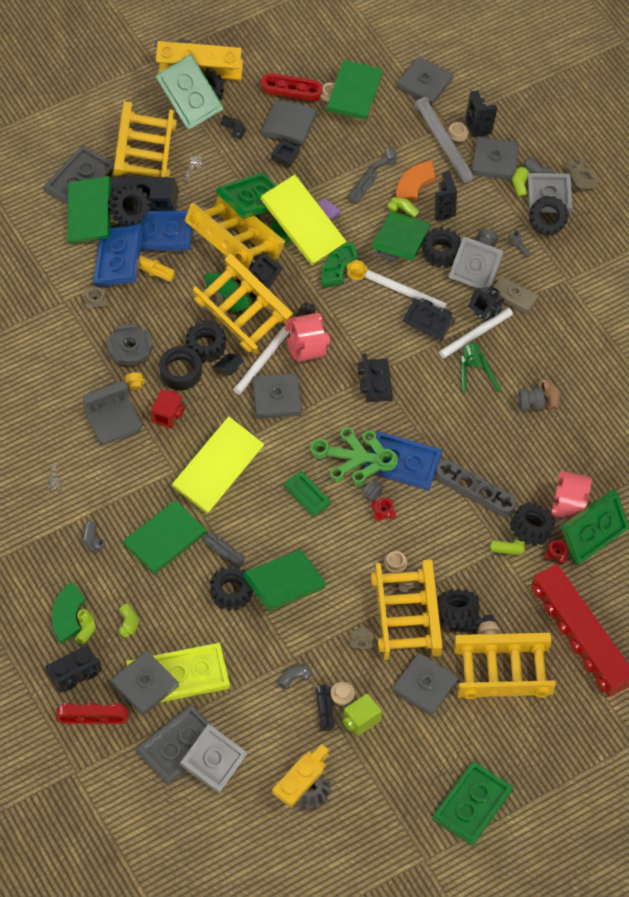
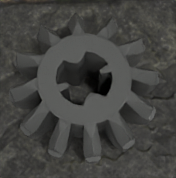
[297,773,331,811]

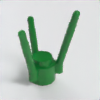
[460,343,501,393]

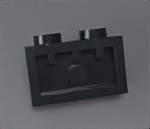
[465,90,498,137]
[434,171,457,221]
[235,252,283,301]
[402,298,456,342]
[357,353,393,403]
[45,645,102,693]

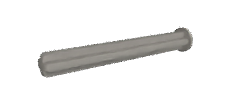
[414,97,474,183]

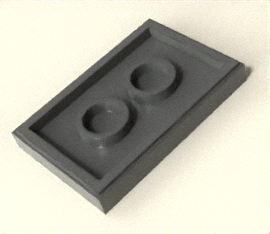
[43,145,114,205]
[136,704,213,786]

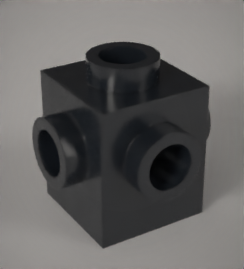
[468,286,505,319]

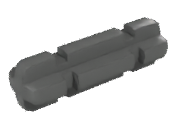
[348,168,378,203]
[204,532,245,567]

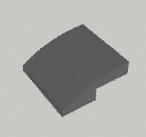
[261,101,318,144]

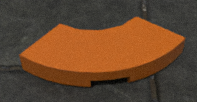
[396,161,436,201]

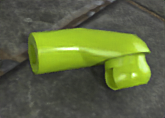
[512,167,529,197]
[387,197,419,218]
[491,539,526,555]
[119,603,139,638]
[75,609,96,645]

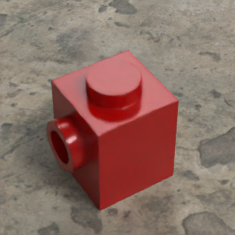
[151,389,185,429]

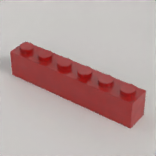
[531,563,629,698]

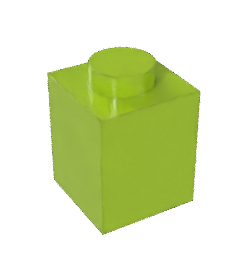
[343,693,382,737]

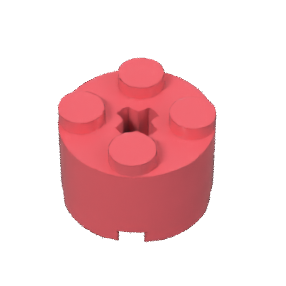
[285,313,330,362]
[552,471,592,519]

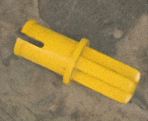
[138,254,175,282]

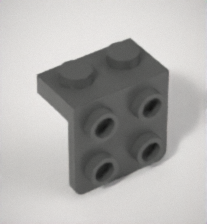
[82,381,142,445]

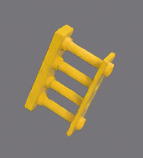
[156,41,243,82]
[112,101,177,178]
[184,195,285,269]
[193,254,293,356]
[371,560,442,660]
[454,633,556,699]

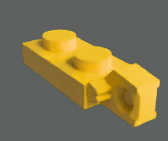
[272,744,329,808]

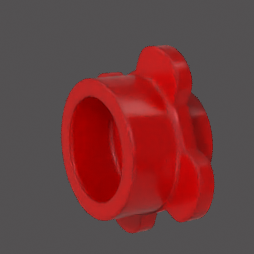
[371,498,396,521]
[545,540,569,564]

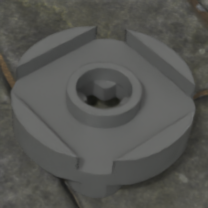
[107,324,152,366]

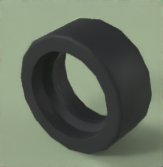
[160,346,202,390]

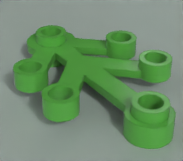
[310,427,398,486]

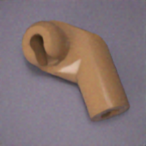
[538,379,560,411]

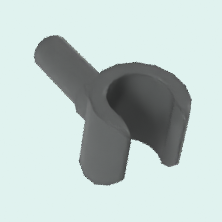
[370,148,397,169]
[508,229,531,258]

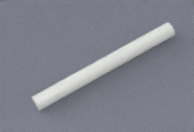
[365,270,447,310]
[439,308,513,359]
[233,326,290,395]

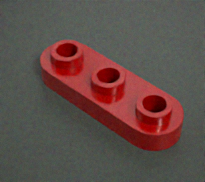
[261,73,323,101]
[55,703,129,724]

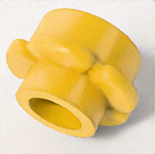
[347,260,368,280]
[125,372,146,390]

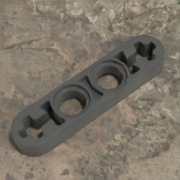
[436,461,516,517]

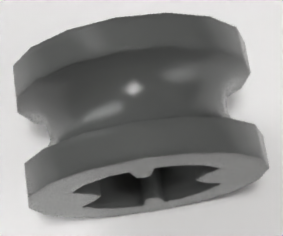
[362,479,384,502]

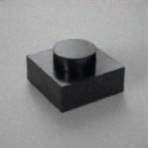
[271,140,300,168]
[213,353,244,375]

